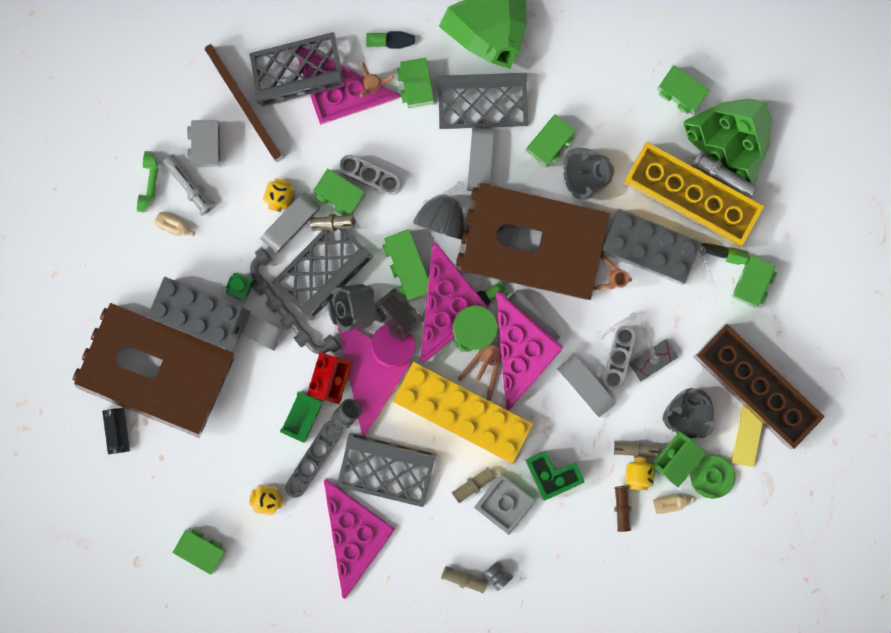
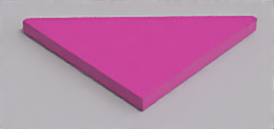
[294,46,401,125]
[420,242,489,363]
[496,290,564,411]
[337,324,410,436]
[323,479,395,599]

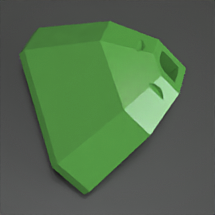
[438,0,526,69]
[683,98,772,185]

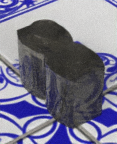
[375,288,424,342]

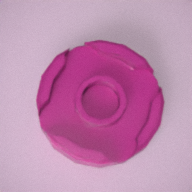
[371,324,415,368]

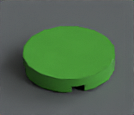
[452,305,498,350]
[690,454,735,499]

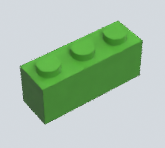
[382,229,429,302]

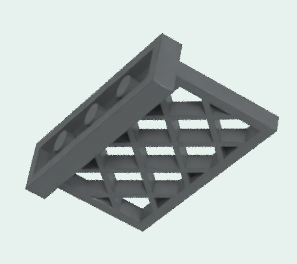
[249,32,346,107]
[438,73,528,129]
[272,229,373,321]
[337,433,436,507]

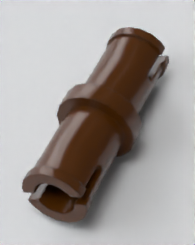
[614,486,632,532]

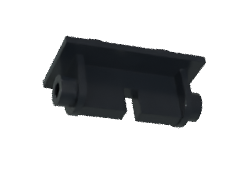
[102,408,130,455]

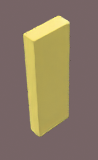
[731,405,762,467]

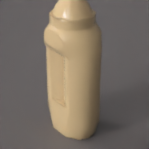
[155,212,195,237]
[653,494,696,514]

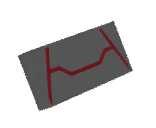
[629,339,678,382]

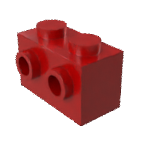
[307,352,352,405]

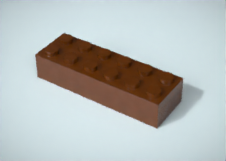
[693,323,825,450]

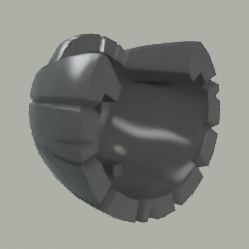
[563,147,614,200]
[413,194,464,239]
[662,388,715,438]

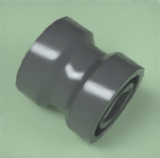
[333,399,362,428]
[483,560,514,592]

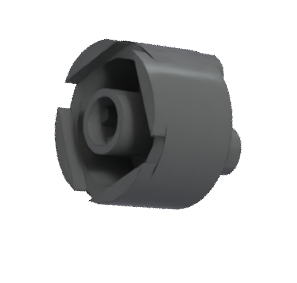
[328,284,379,332]

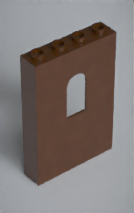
[456,183,610,300]
[72,303,235,439]

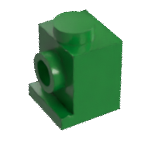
[226,273,255,301]

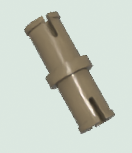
[310,214,356,232]
[614,440,659,458]
[451,467,496,504]
[441,565,488,594]

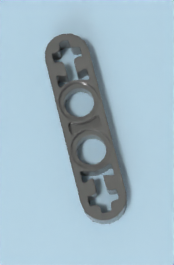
[285,421,342,498]

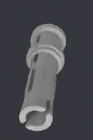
[692,150,758,199]
[163,154,217,216]

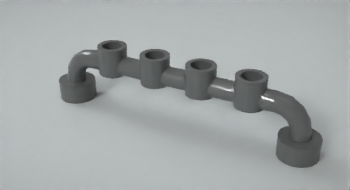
[250,247,341,354]

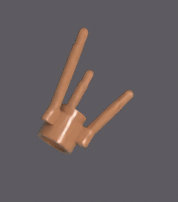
[360,61,394,97]
[593,253,632,291]
[458,344,502,401]

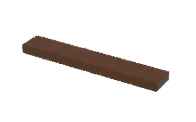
[204,43,283,162]

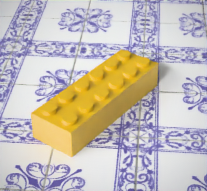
[623,142,764,248]
[393,362,533,464]

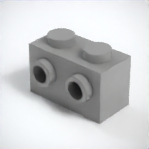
[187,120,220,167]

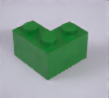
[524,450,585,501]

